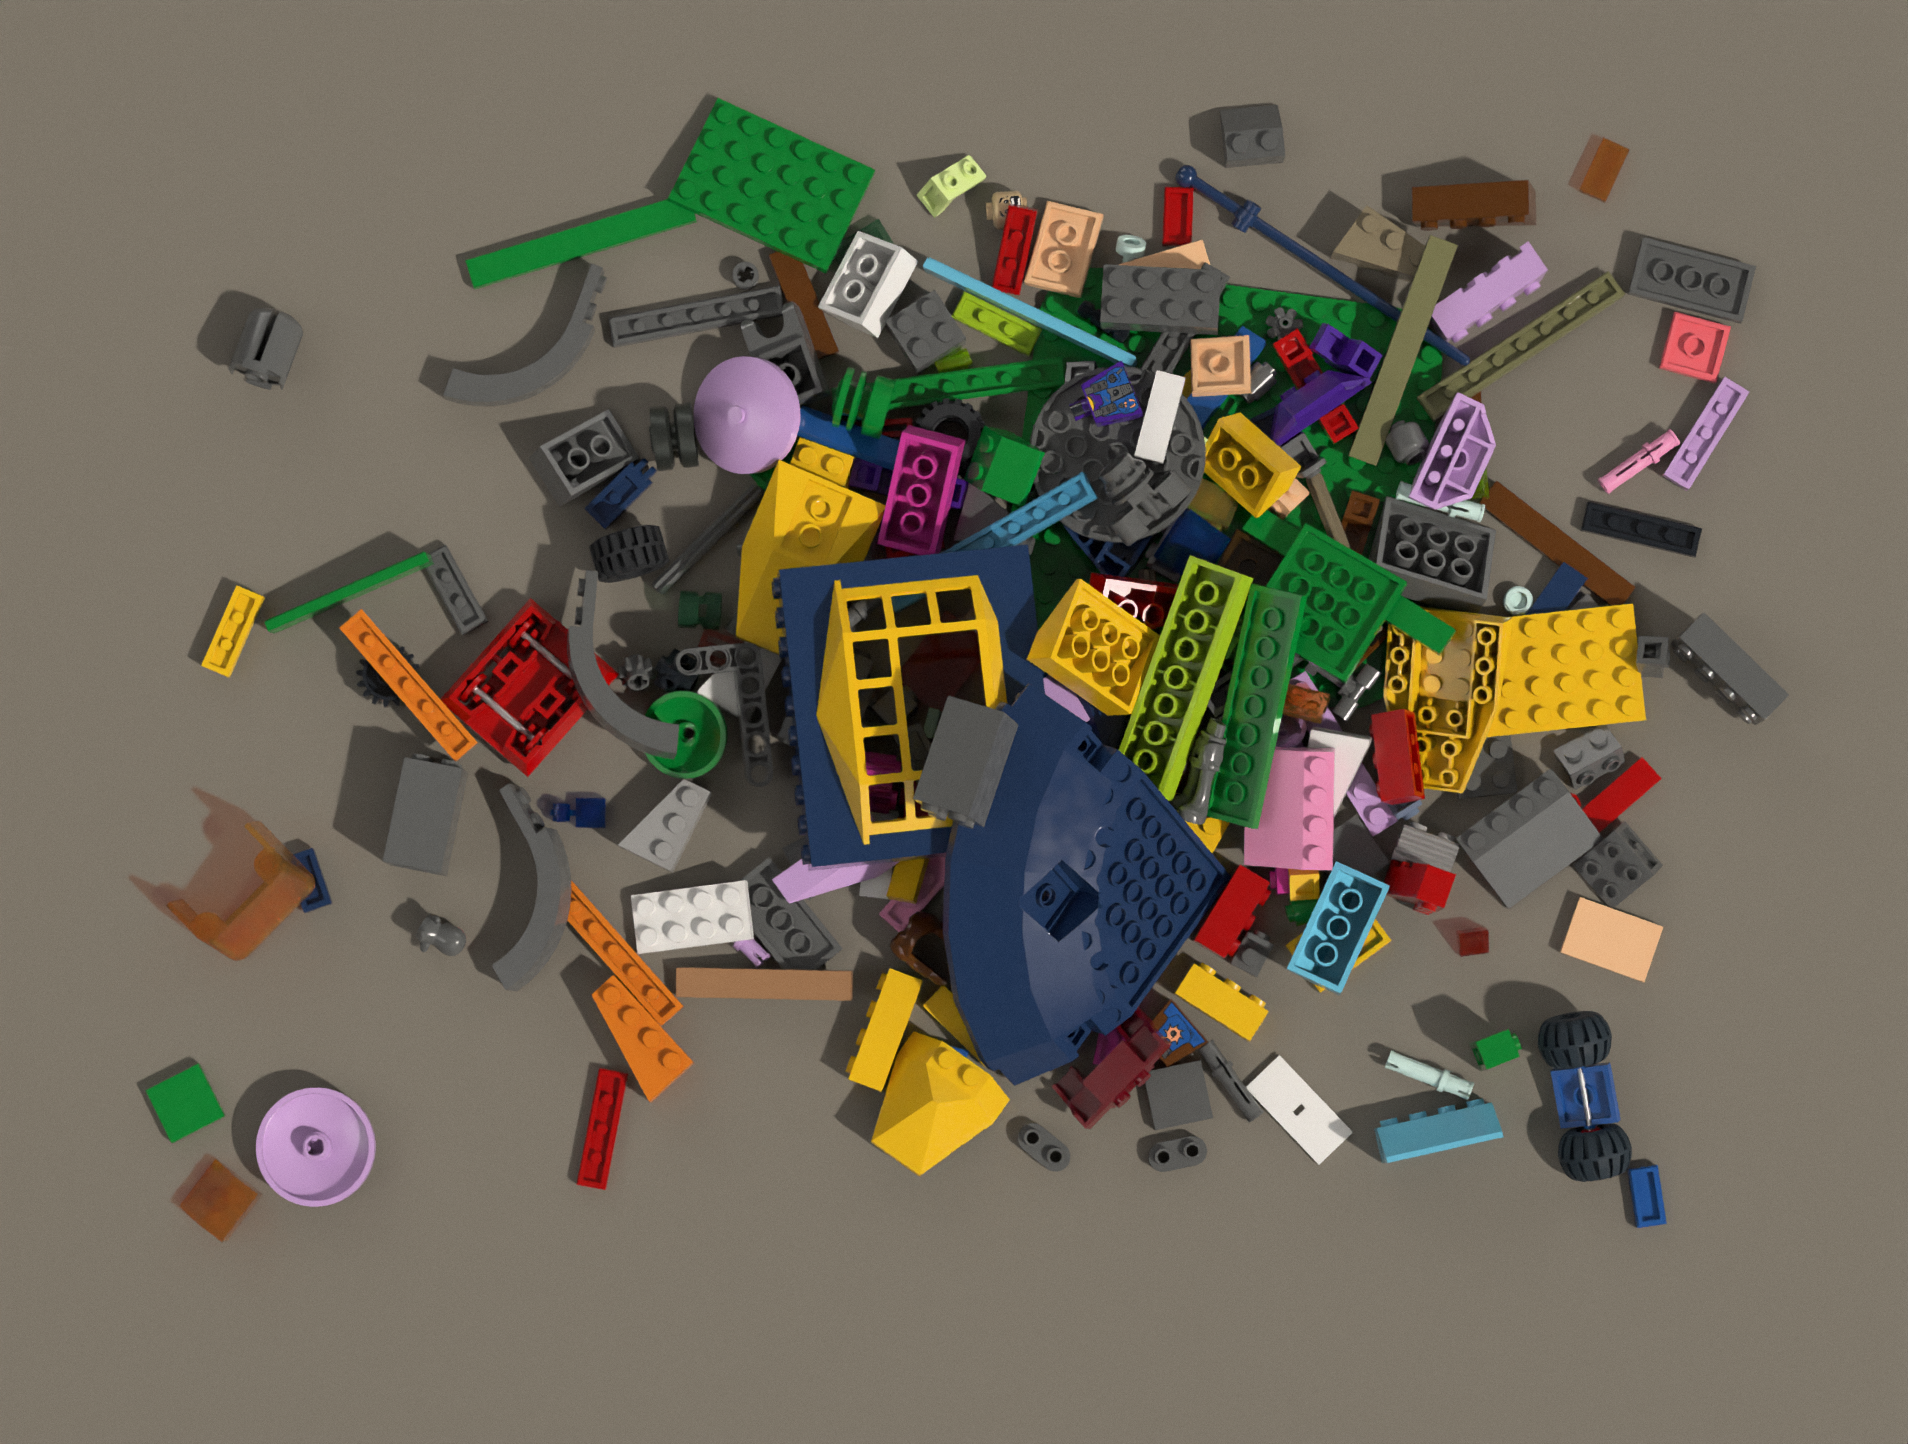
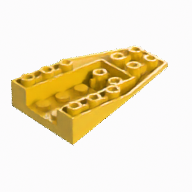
[736,460,886,655]
[1383,607,1513,793]

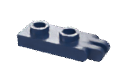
[584,458,657,530]

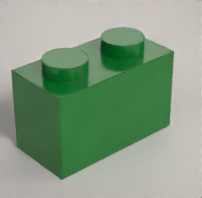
[1469,1029,1522,1071]

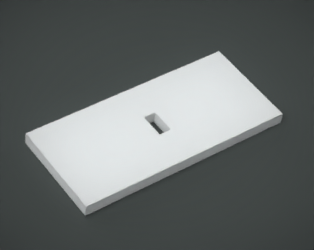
[1246,1055,1353,1165]

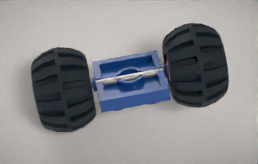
[1538,1011,1632,1182]

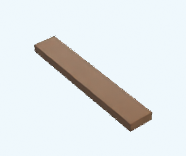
[676,967,853,1001]

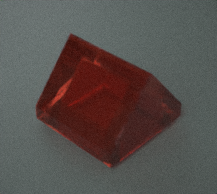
[1456,927,1489,957]

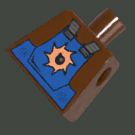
[1152,999,1208,1067]

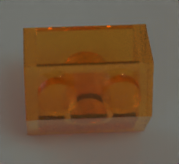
[180,1158,263,1242]

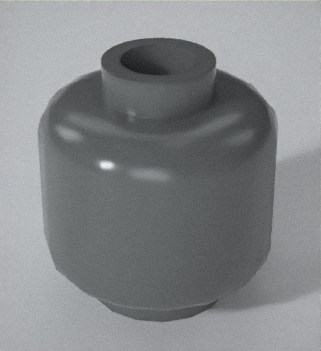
[1385,420,1429,466]

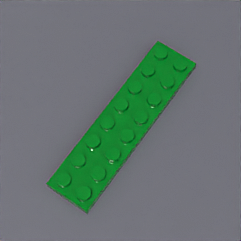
[1207,584,1307,829]

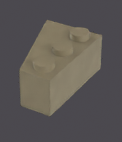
[1331,205,1425,283]

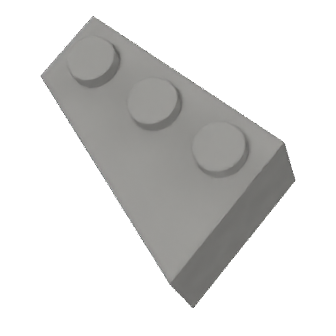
[618,779,712,873]

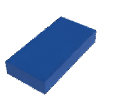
[1627,1165,1667,1228]

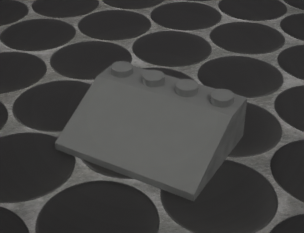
[1369,496,1496,614]
[1456,768,1603,909]

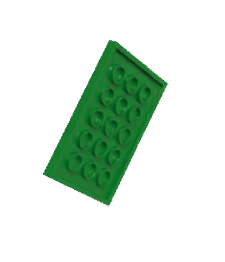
[668,98,875,274]

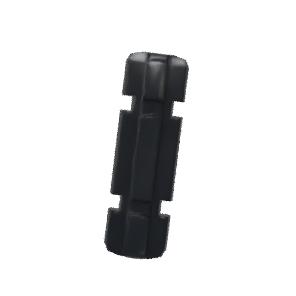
[1077,300,1130,343]

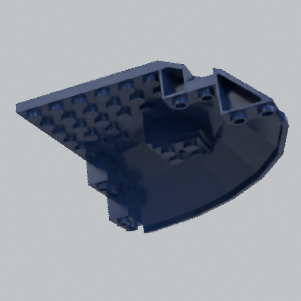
[943,683,1231,1086]

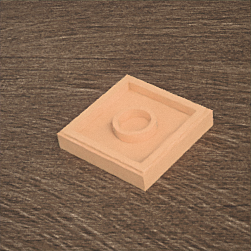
[1191,335,1251,397]

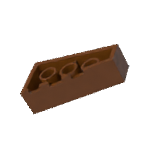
[1412,180,1536,231]

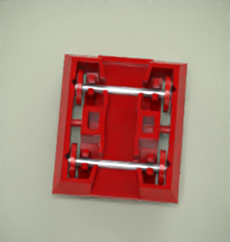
[440,598,619,777]

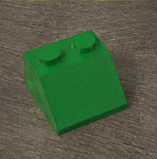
[964,426,1045,506]

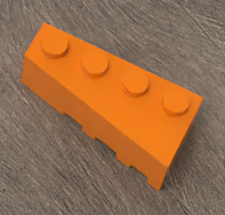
[591,975,695,1103]

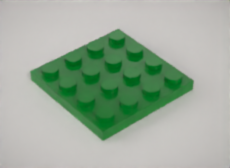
[1266,523,1407,684]

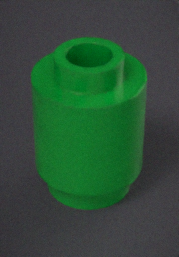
[1284,892,1322,927]

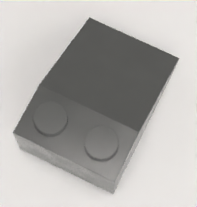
[529,409,639,507]

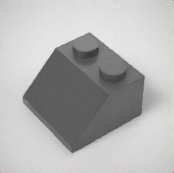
[1220,105,1285,168]

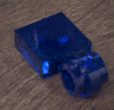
[550,798,606,828]

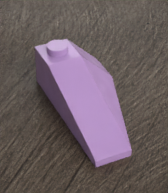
[772,813,900,903]

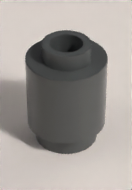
[1238,361,1277,405]

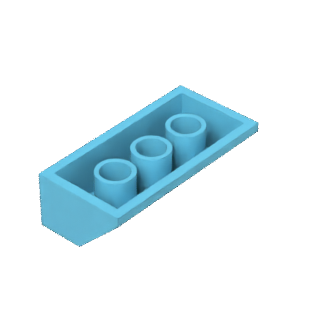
[1287,861,1390,996]
[1374,1098,1504,1163]

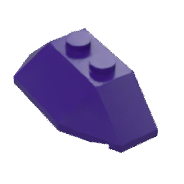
[1270,370,1372,446]

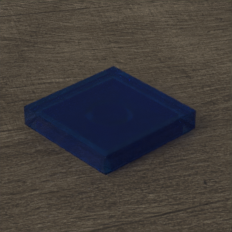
[1154,508,1231,577]

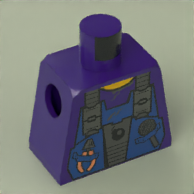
[1069,361,1144,427]

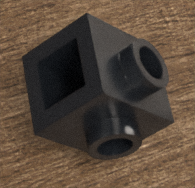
[653,648,701,693]

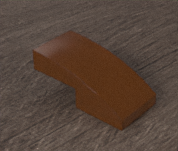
[1341,490,1380,555]

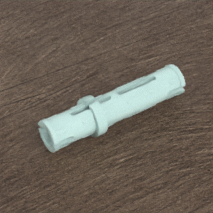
[1396,481,1485,522]
[1385,1050,1474,1100]

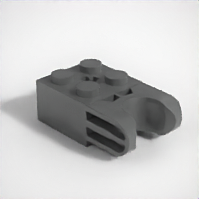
[740,301,832,408]

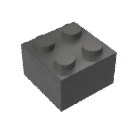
[885,290,966,375]

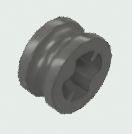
[732,262,759,290]

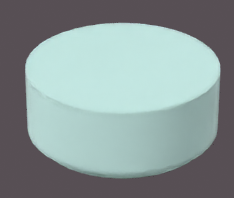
[1503,586,1533,616]

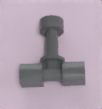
[1304,663,1381,721]

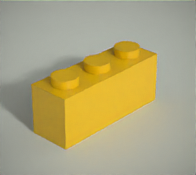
[1174,962,1269,1042]

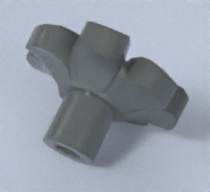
[1265,307,1303,341]

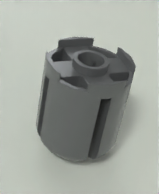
[228,307,303,390]

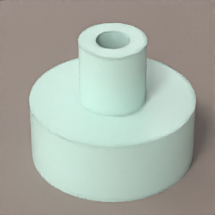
[1116,235,1146,263]

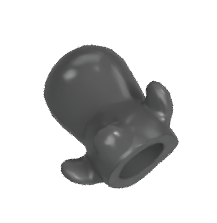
[415,914,466,956]

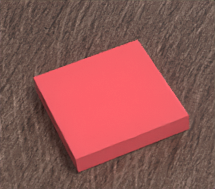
[1659,312,1731,384]

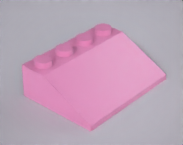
[1244,747,1335,870]

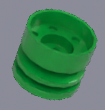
[832,367,896,439]

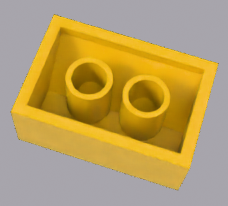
[1204,412,1301,518]

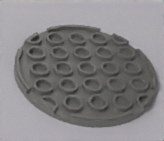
[1030,366,1206,543]

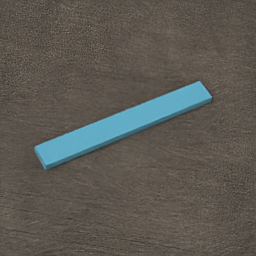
[923,257,1137,368]

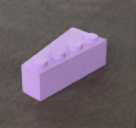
[1430,241,1548,343]

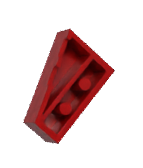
[1383,860,1456,916]

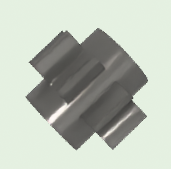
[618,654,656,691]

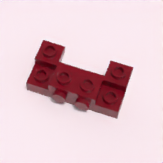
[1052,1007,1171,1129]

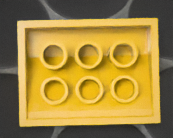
[1027,579,1160,716]

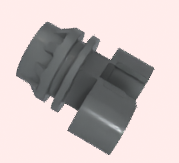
[1098,452,1191,546]

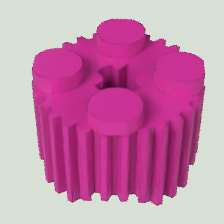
[864,751,902,814]

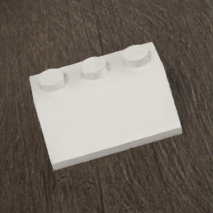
[818,231,918,338]

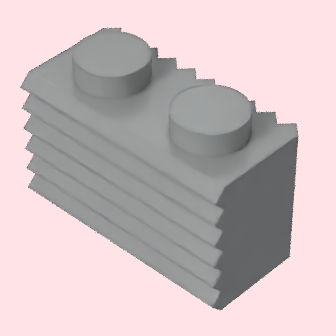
[1391,822,1460,872]

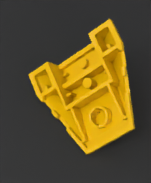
[871,1031,1010,1176]

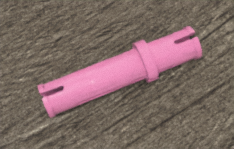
[1598,429,1680,494]

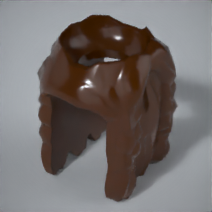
[889,912,947,986]

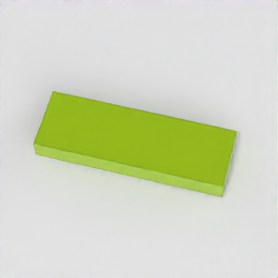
[952,291,1042,357]

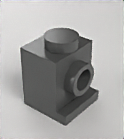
[1636,636,1670,678]

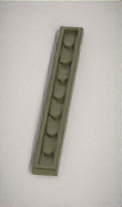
[1348,235,1458,466]
[1417,271,1625,422]

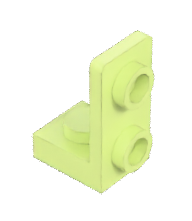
[916,155,986,218]

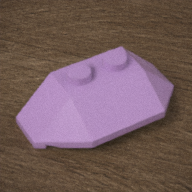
[1408,392,1496,510]

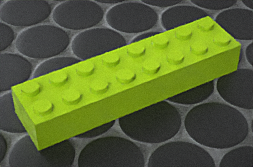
[1119,555,1254,801]

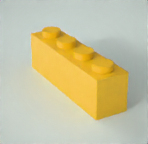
[845,968,923,1092]

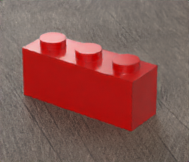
[1369,709,1425,805]
[1193,864,1271,959]

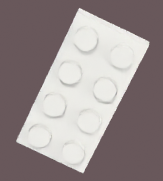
[631,880,754,954]

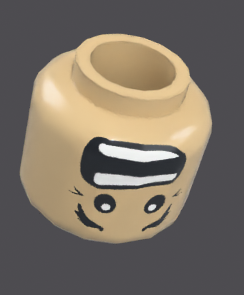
[986,191,1027,229]

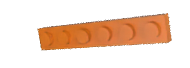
[339,609,478,762]
[567,880,684,1026]

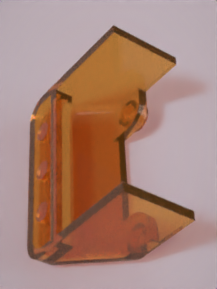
[166,821,315,961]

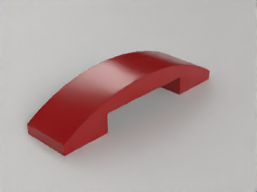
[1272,329,1359,444]

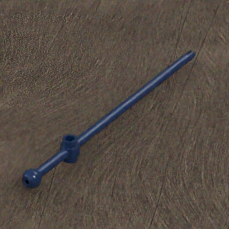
[1175,165,1470,366]

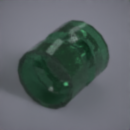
[678,590,722,631]

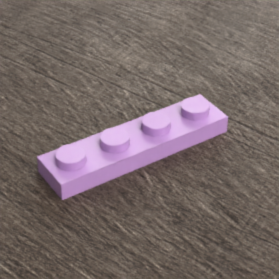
[1662,377,1749,491]

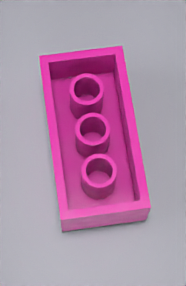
[877,425,965,555]

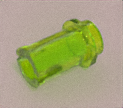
[934,348,973,373]

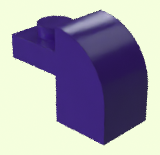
[1309,323,1383,379]

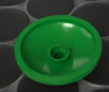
[645,690,728,779]

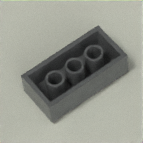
[1100,264,1221,335]
[1671,612,1789,725]

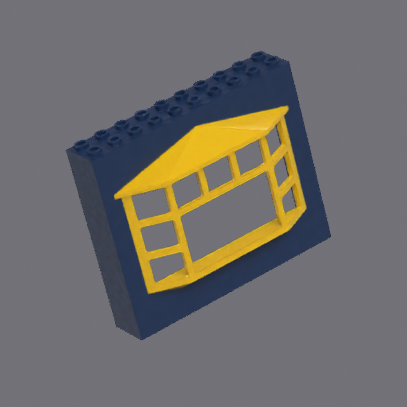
[772,545,1045,871]

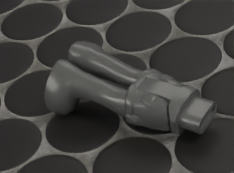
[1168,718,1227,825]

